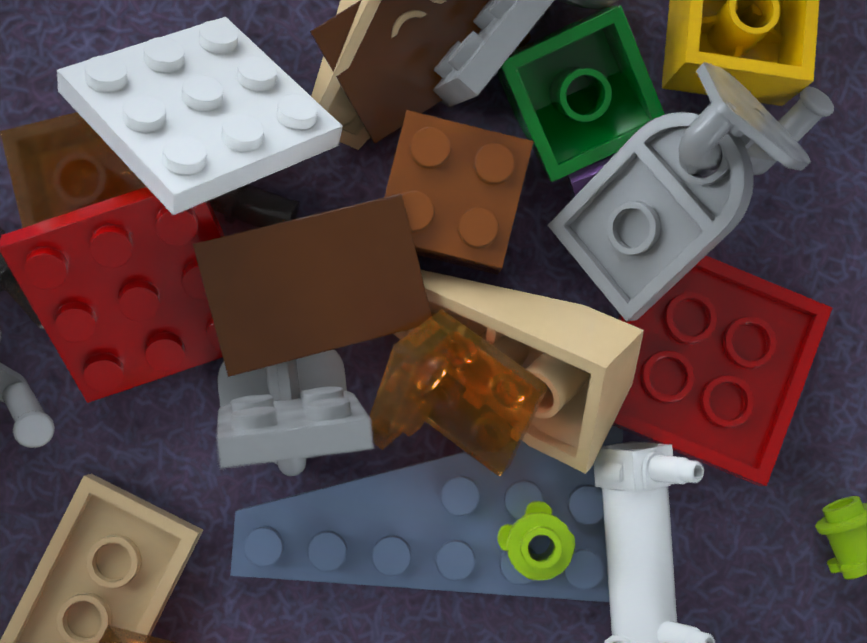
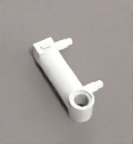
[594,441,715,643]

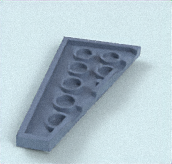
[230,425,623,602]

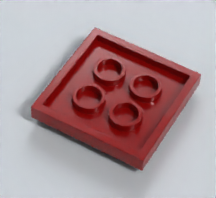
[0,186,224,403]
[613,256,833,486]

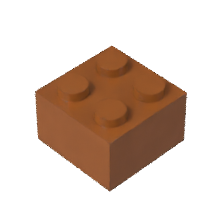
[384,110,534,275]

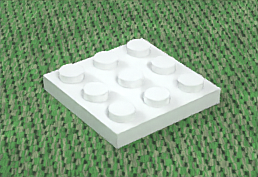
[57,17,343,215]

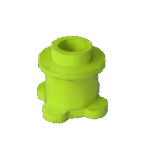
[815,496,867,579]
[497,501,575,581]

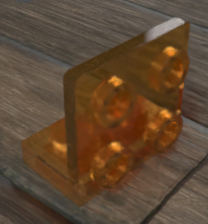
[369,309,547,476]

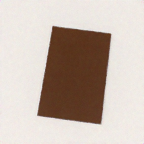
[310,0,532,144]
[193,193,434,377]

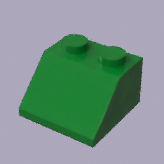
[496,5,665,183]

